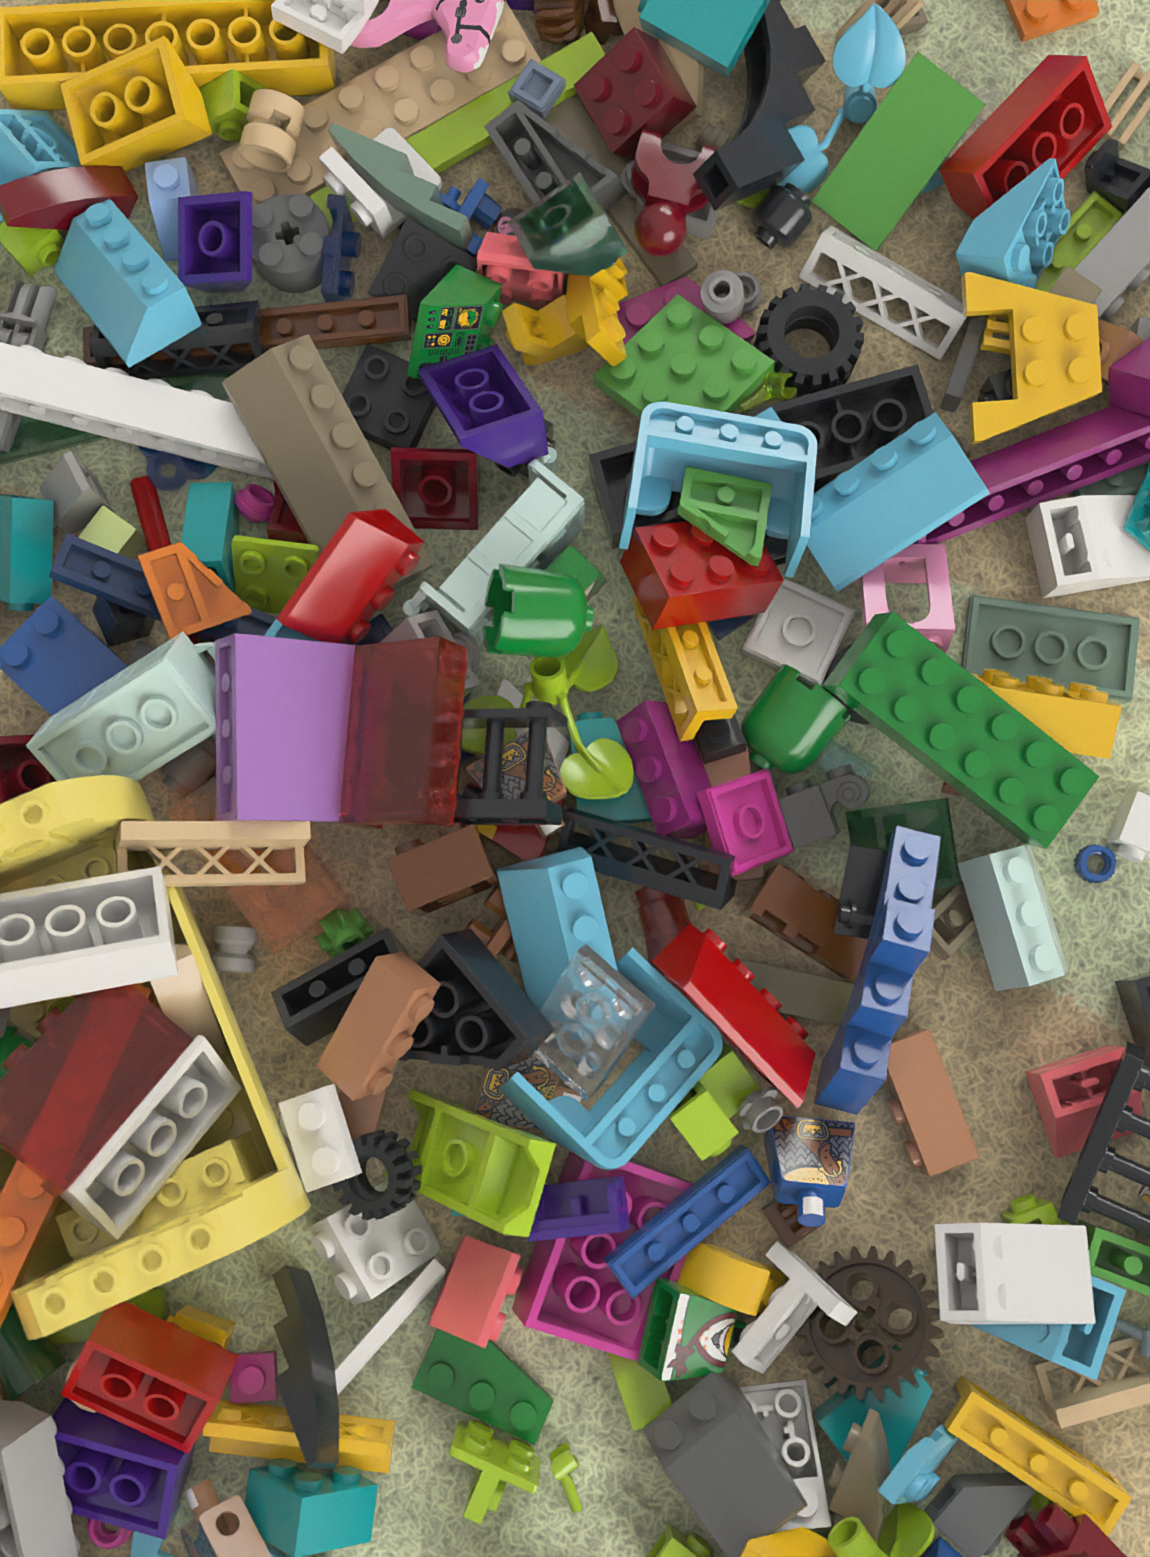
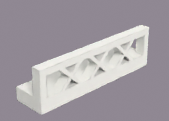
[798,225,968,360]

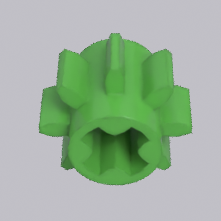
[315,907,374,959]

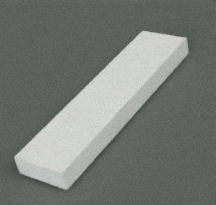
[335,1253,450,1395]

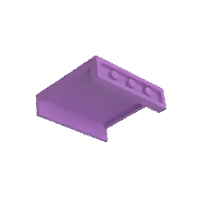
[215,633,386,825]

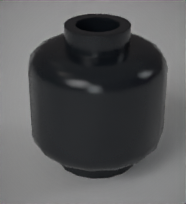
[751,182,812,249]

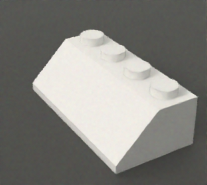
[58,1035,242,1241]

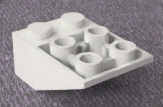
[1025,495,1150,599]
[934,1223,1096,1324]
[739,1380,831,1537]

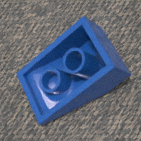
[0,596,129,715]

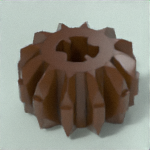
[533,0,586,45]

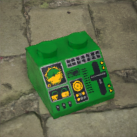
[407,264,503,378]

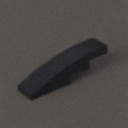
[272,1265,339,1469]

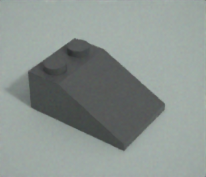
[643,1372,808,1557]

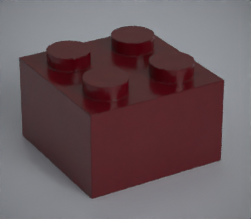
[573,27,697,161]

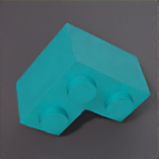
[245,1458,378,1557]

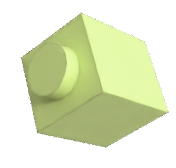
[78,505,145,559]

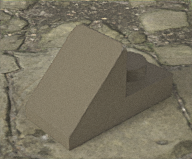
[930,880,977,961]

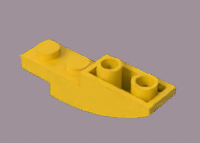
[566,218,628,367]

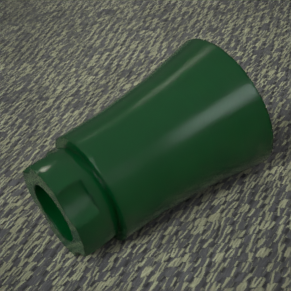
[0,1302,67,1401]

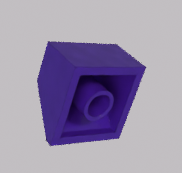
[178,191,252,293]

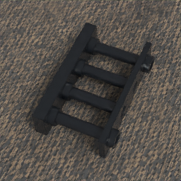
[376,701,568,825]
[1057,1041,1150,1236]

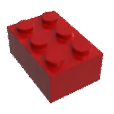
[620,521,784,630]

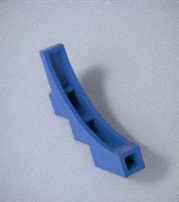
[814,825,941,1115]

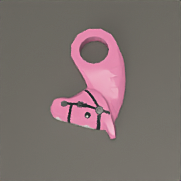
[351,0,505,73]

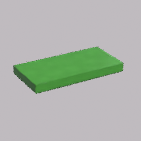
[812,51,986,251]

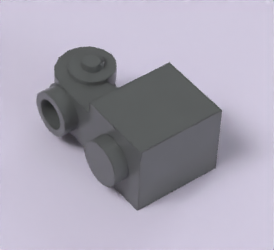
[778,764,870,849]

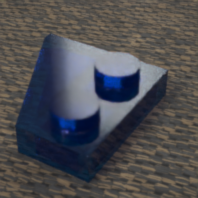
[321,194,361,303]

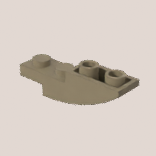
[826,1409,890,1544]

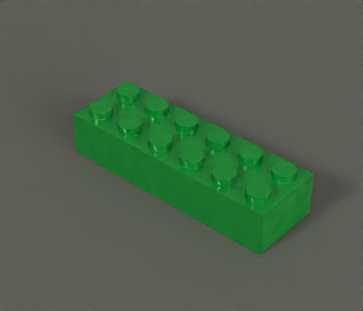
[822,612,1100,849]

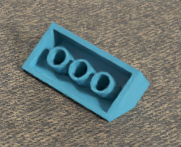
[54,199,202,368]
[807,412,990,592]
[496,847,631,1039]

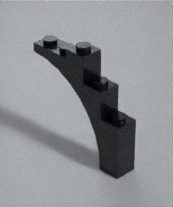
[693,0,826,211]

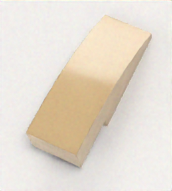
[149,941,226,1055]

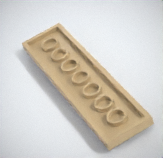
[219,0,541,207]

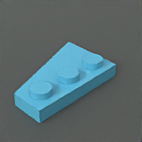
[878,1425,960,1505]

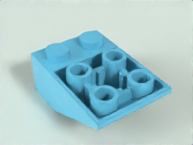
[955,158,1070,289]
[969,1276,1126,1380]

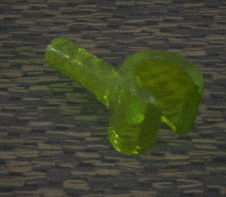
[738,372,797,414]

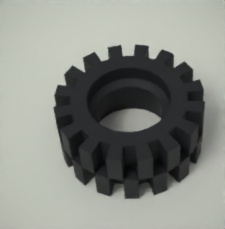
[332,1130,422,1220]

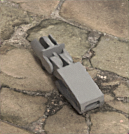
[0,279,57,452]

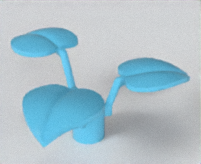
[777,3,949,194]

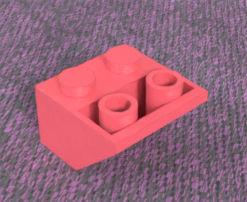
[477,232,570,309]
[1025,1045,1141,1158]
[427,1235,523,1348]

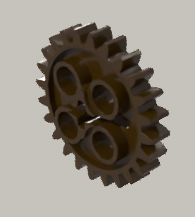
[795,1246,944,1404]

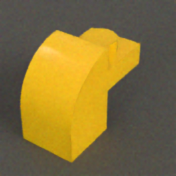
[502,294,590,365]
[677,1241,787,1316]

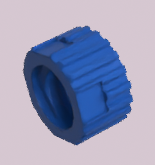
[1074,844,1117,883]

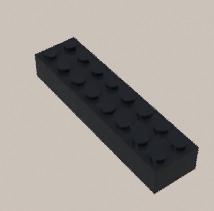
[589,364,934,549]

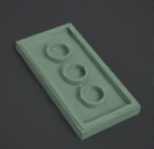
[961,595,1140,703]

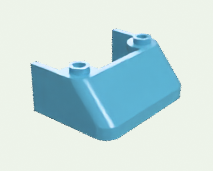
[619,401,817,578]
[499,947,723,1170]

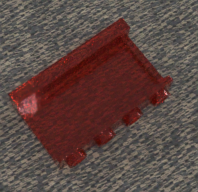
[339,636,468,830]
[0,985,194,1198]

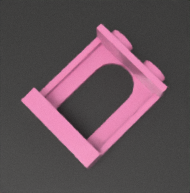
[854,544,955,653]

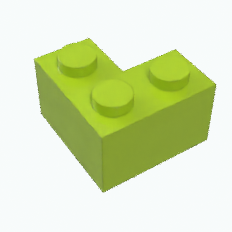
[668,1042,762,1161]

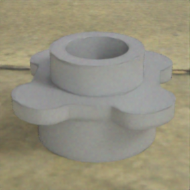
[738,1087,783,1133]

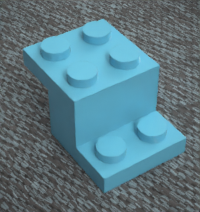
[0,109,81,221]

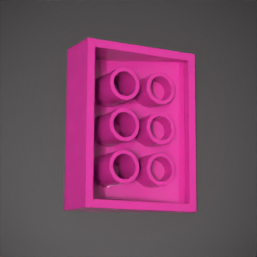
[512,1151,694,1361]

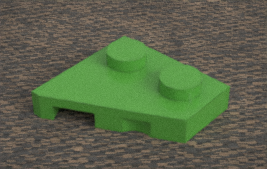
[677,466,772,567]

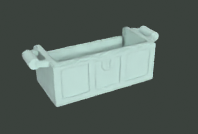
[403,447,585,646]
[26,631,216,781]

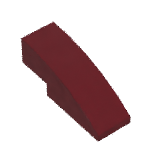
[0,165,138,230]

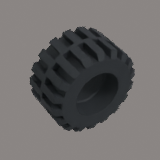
[753,283,864,400]

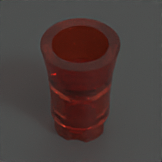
[635,887,692,976]

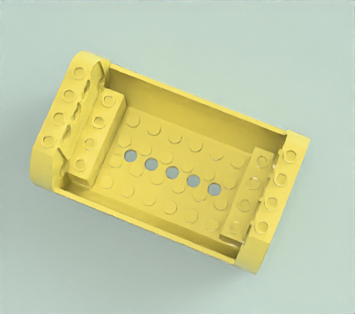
[0,775,311,1340]

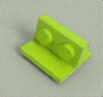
[231,535,319,614]
[448,1419,541,1525]

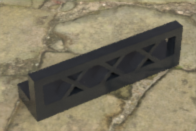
[89,300,266,380]
[557,807,737,910]

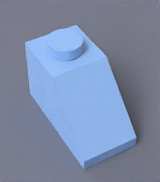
[145,157,199,262]

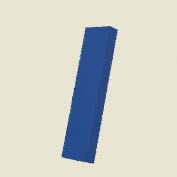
[603,1144,772,1299]

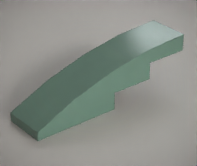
[328,123,474,250]

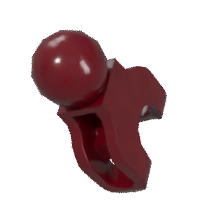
[630,128,718,257]

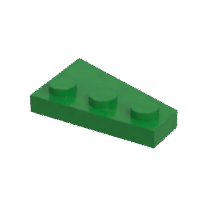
[411,1329,554,1445]

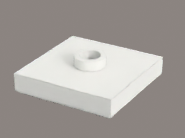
[741,577,856,686]

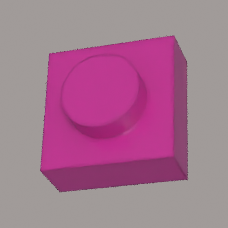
[230,1350,279,1404]

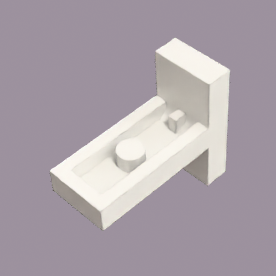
[731,1241,857,1374]

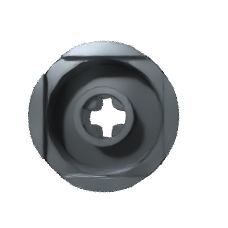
[252,193,336,293]

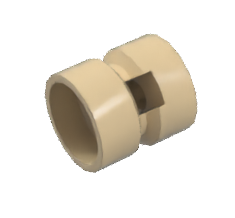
[238,89,305,173]

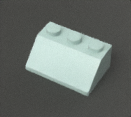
[957,845,1069,992]

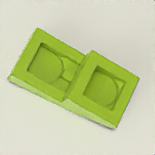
[607,1352,673,1431]

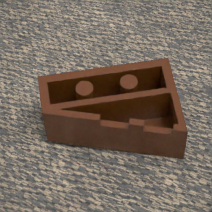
[741,863,868,984]

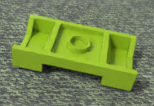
[383,1089,556,1237]

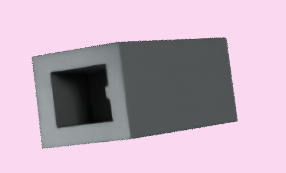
[924,1472,1036,1557]

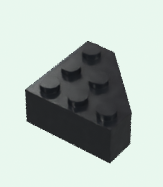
[398,929,556,1069]

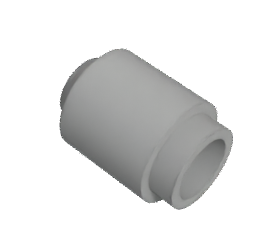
[701,270,745,324]
[161,738,216,797]

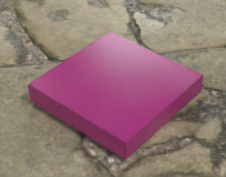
[696,768,794,877]

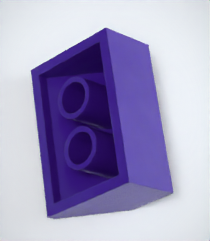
[418,344,549,468]
[52,1397,196,1540]

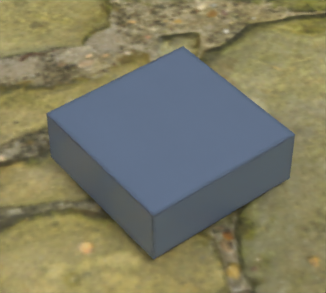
[508,59,566,120]

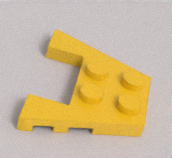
[961,272,1102,445]

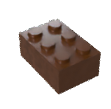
[387,821,499,916]

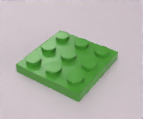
[593,294,775,419]

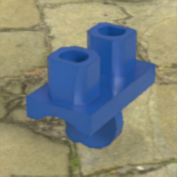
[439,177,502,257]

